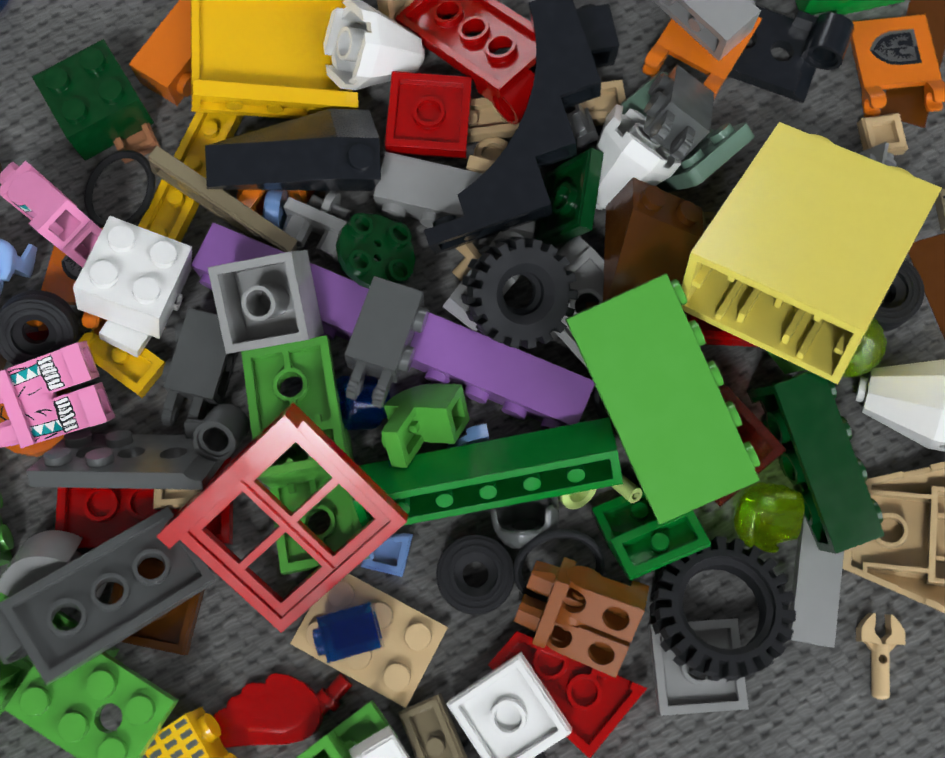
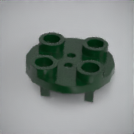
[336,213,416,289]

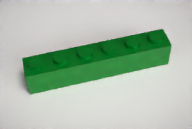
[352,417,623,528]

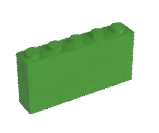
[565,274,760,525]

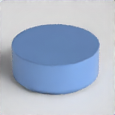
[263,190,288,230]

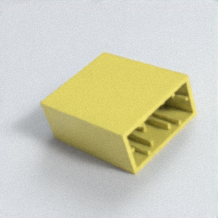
[682,122,942,385]

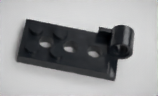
[669,6,854,103]

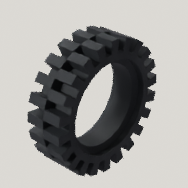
[649,536,796,681]

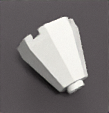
[323,0,425,90]
[595,104,681,210]
[855,359,945,452]

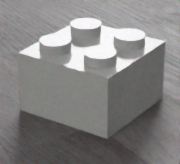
[207,250,324,354]

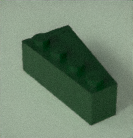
[747,371,885,554]

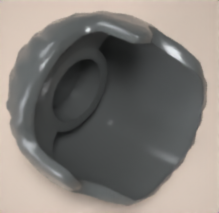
[491,497,559,549]

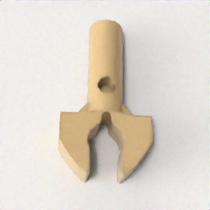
[856,613,905,700]

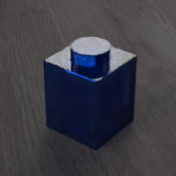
[312,602,385,663]

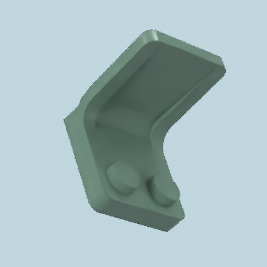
[620,72,755,192]

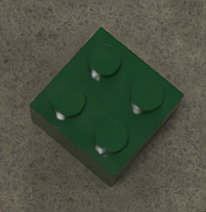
[32,39,154,161]

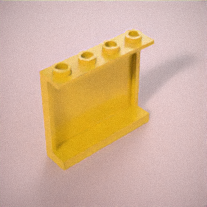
[191,0,359,119]

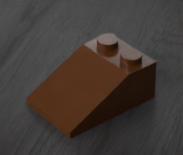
[603,177,703,301]

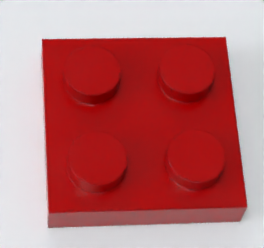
[385,71,472,158]

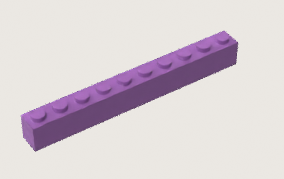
[191,222,595,430]

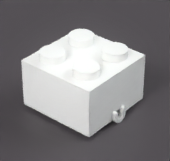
[73,215,192,339]

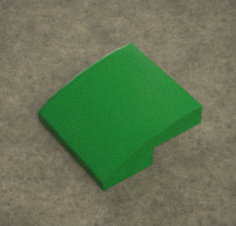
[592,488,711,581]

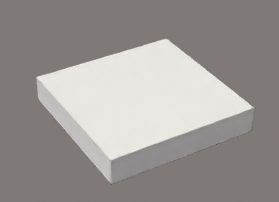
[446,652,573,758]

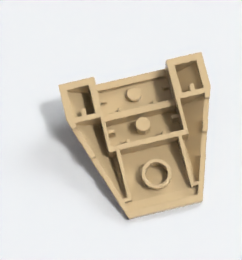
[842,461,945,613]

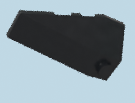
[205,109,381,191]

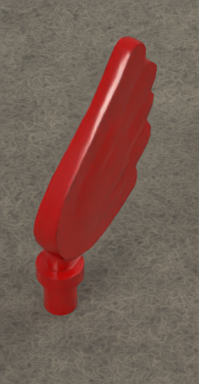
[213,673,353,748]

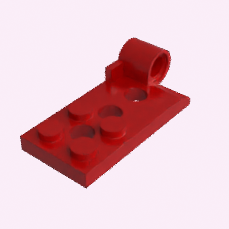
[395,0,536,125]

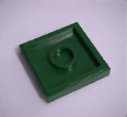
[535,148,604,246]

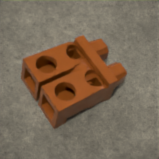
[514,557,650,678]

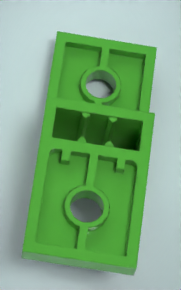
[241,335,369,575]
[0,592,179,758]

